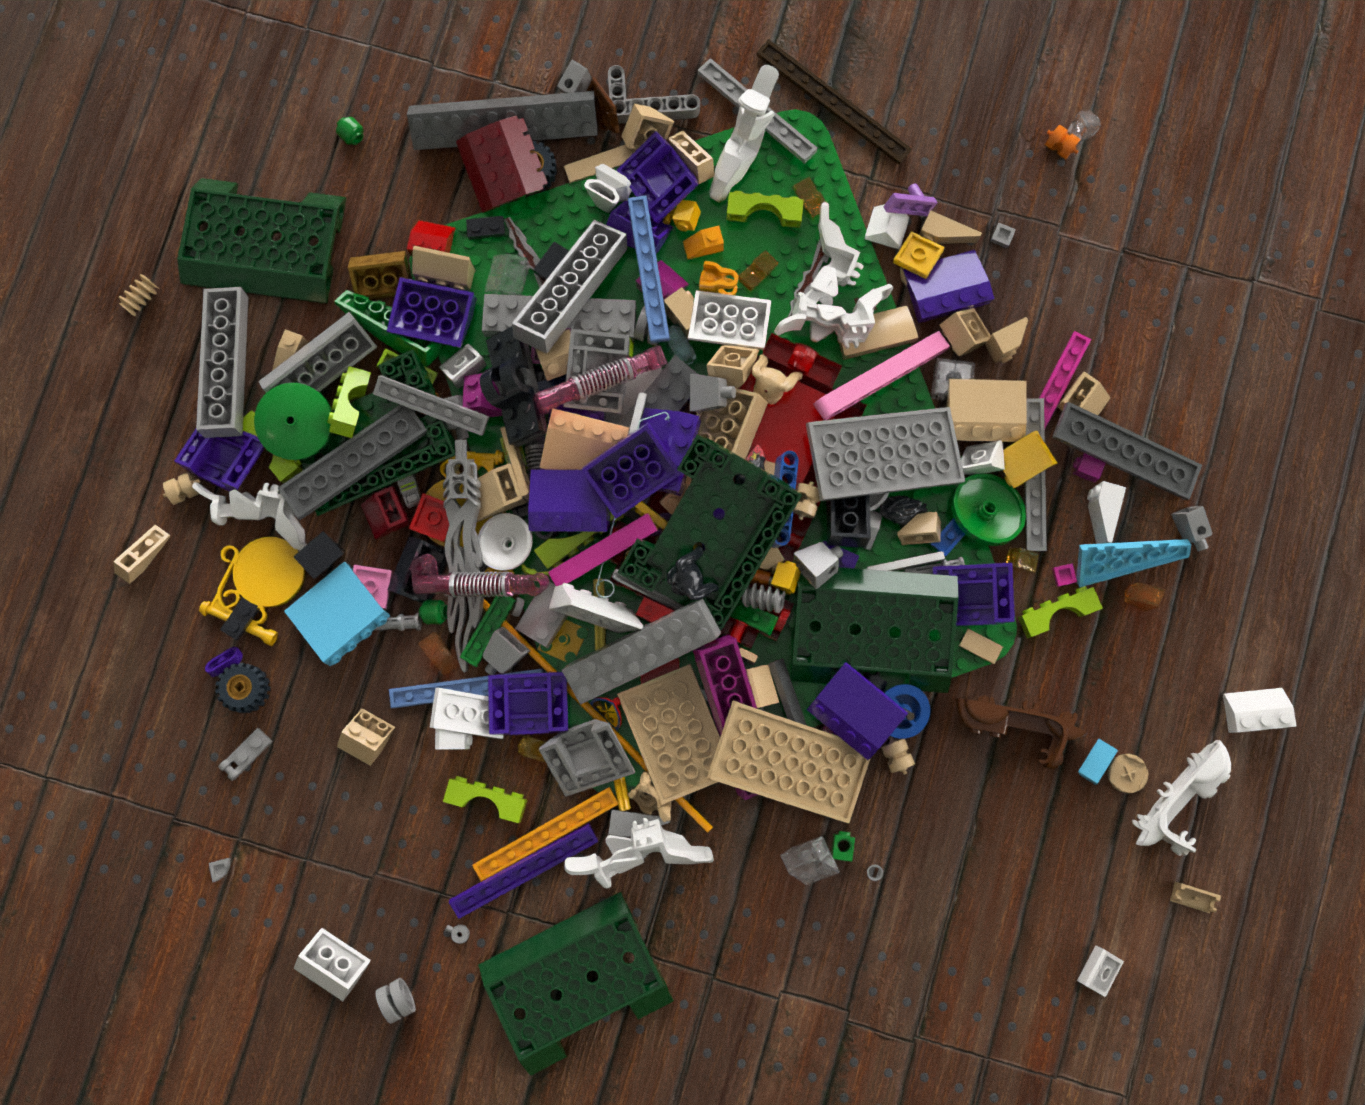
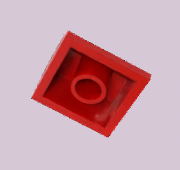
[407,220,455,257]

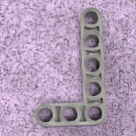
[608,65,700,123]

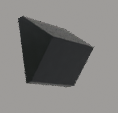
[293,531,344,579]

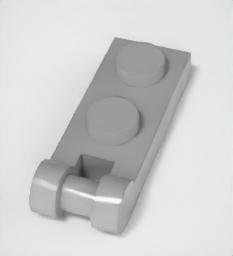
[218,728,273,781]

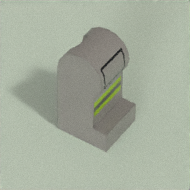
[397,474,421,508]

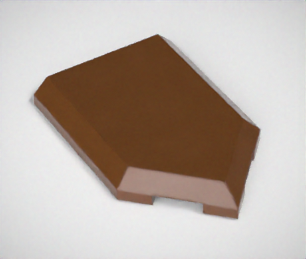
[587,77,620,133]

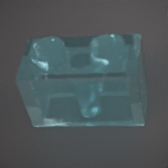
[664,323,696,365]

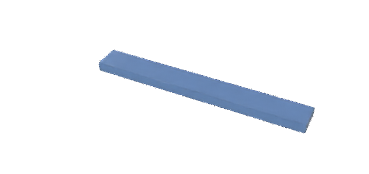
[628,196,670,343]
[389,669,544,709]

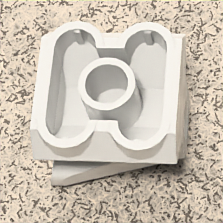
[584,164,632,213]

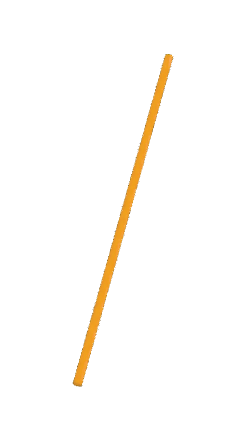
[483,599,713,833]

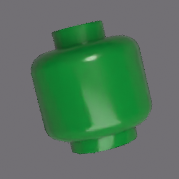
[336,117,364,145]
[419,600,448,624]

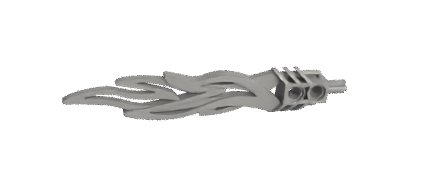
[443,440,484,672]

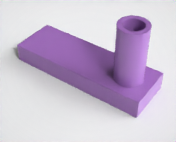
[883,184,938,216]

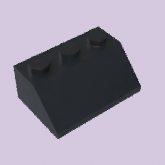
[387,536,447,604]

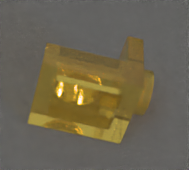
[1006,548,1039,573]
[518,735,546,762]

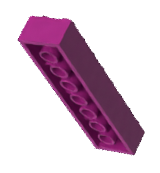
[693,635,758,800]

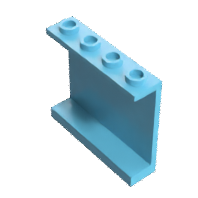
[284,561,390,666]

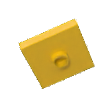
[893,231,945,279]
[537,620,588,662]

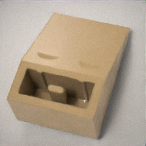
[462,463,528,522]

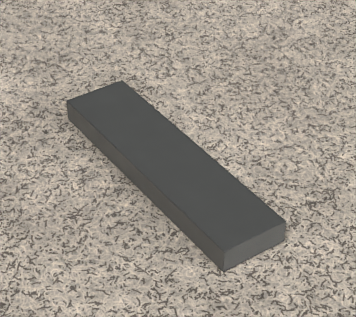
[769,658,807,726]

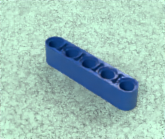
[772,451,799,548]

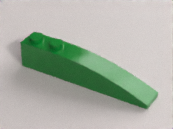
[334,290,443,368]

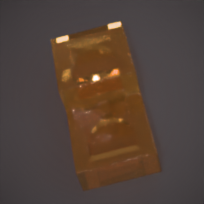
[792,176,826,218]
[738,250,779,291]

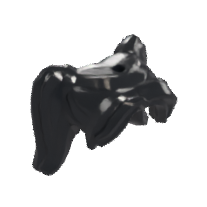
[667,546,719,600]

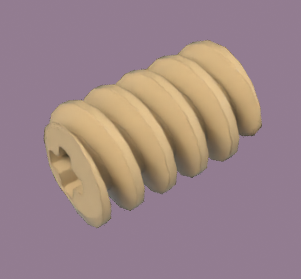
[119,274,159,317]

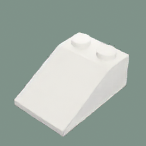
[1087,481,1126,544]

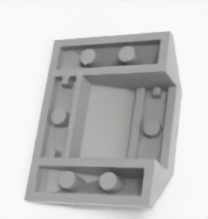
[563,329,630,414]
[539,719,635,797]

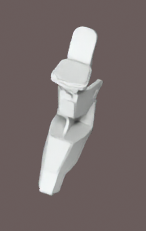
[709,65,779,202]
[794,202,863,341]
[774,284,893,349]
[192,482,307,551]
[564,818,714,889]

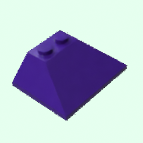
[617,131,698,224]
[174,429,265,491]
[933,563,1015,626]
[488,672,568,735]

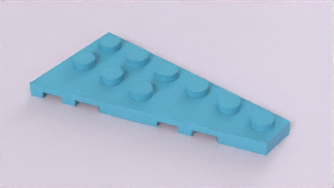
[1076,539,1191,588]

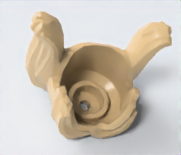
[752,354,802,405]
[628,771,672,822]

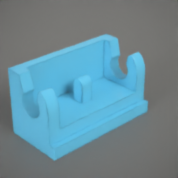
[1078,739,1118,785]

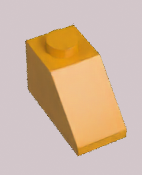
[683,226,724,260]

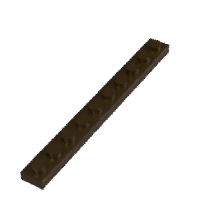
[757,39,912,165]

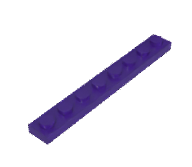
[449,823,598,919]

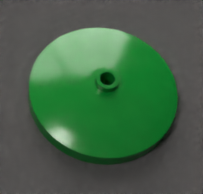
[254,383,332,460]
[951,473,1026,546]

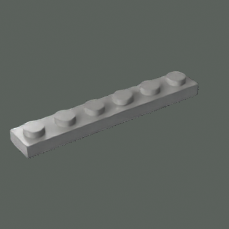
[373,375,489,436]

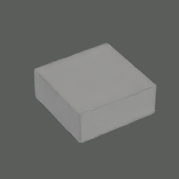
[990,223,1016,248]

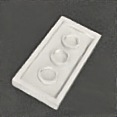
[430,688,503,739]

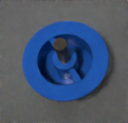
[884,684,930,739]

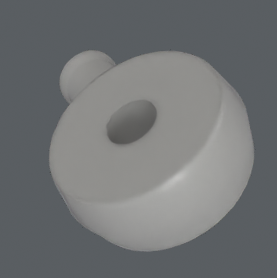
[445,925,470,944]

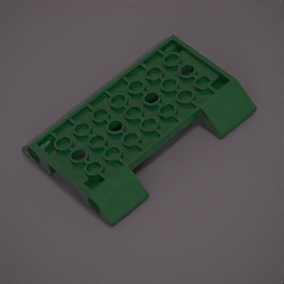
[177,178,347,304]
[289,350,455,516]
[617,434,802,631]
[791,567,958,693]
[478,891,674,1076]

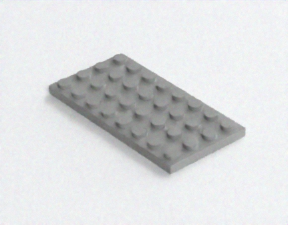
[806,407,965,501]

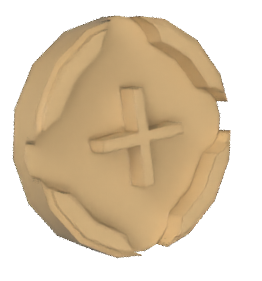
[1107,754,1149,793]

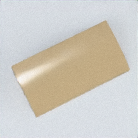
[837,306,918,360]

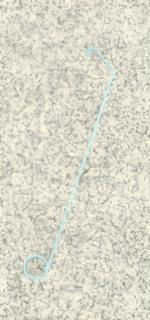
[596,412,670,598]

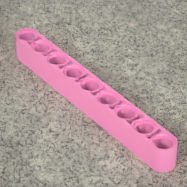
[813,331,950,421]

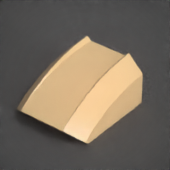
[707,345,759,389]

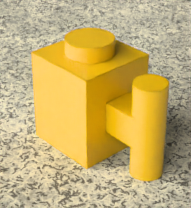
[663,200,701,231]
[771,561,801,595]

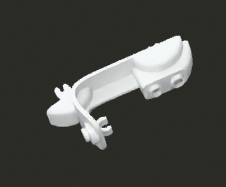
[1132,740,1231,856]

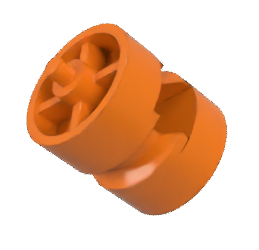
[1045,124,1081,160]

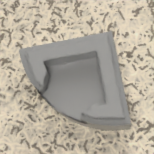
[209,858,230,883]

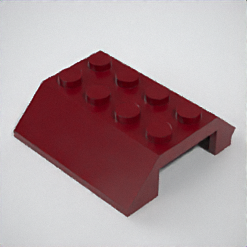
[456,116,548,213]

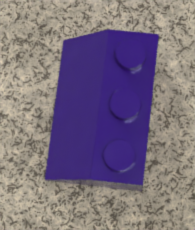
[606,200,673,254]

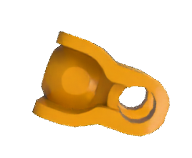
[699,261,738,296]

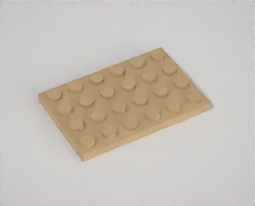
[617,664,720,805]

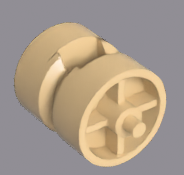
[163,472,200,505]
[793,481,820,520]
[881,737,915,775]

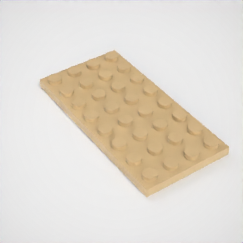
[707,701,870,823]

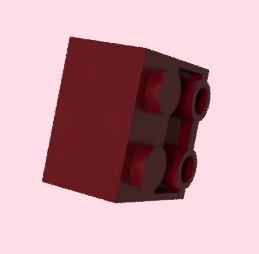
[361,486,411,540]

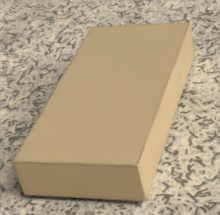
[959,629,1003,664]

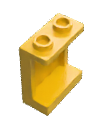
[1003,431,1057,488]

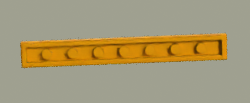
[472,787,618,882]

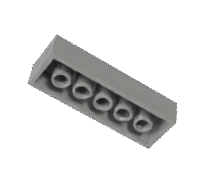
[258,312,377,393]

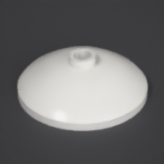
[478,513,532,571]

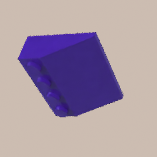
[903,250,995,323]
[386,277,477,348]
[639,408,701,496]
[581,422,681,519]
[528,470,610,532]
[807,662,908,760]

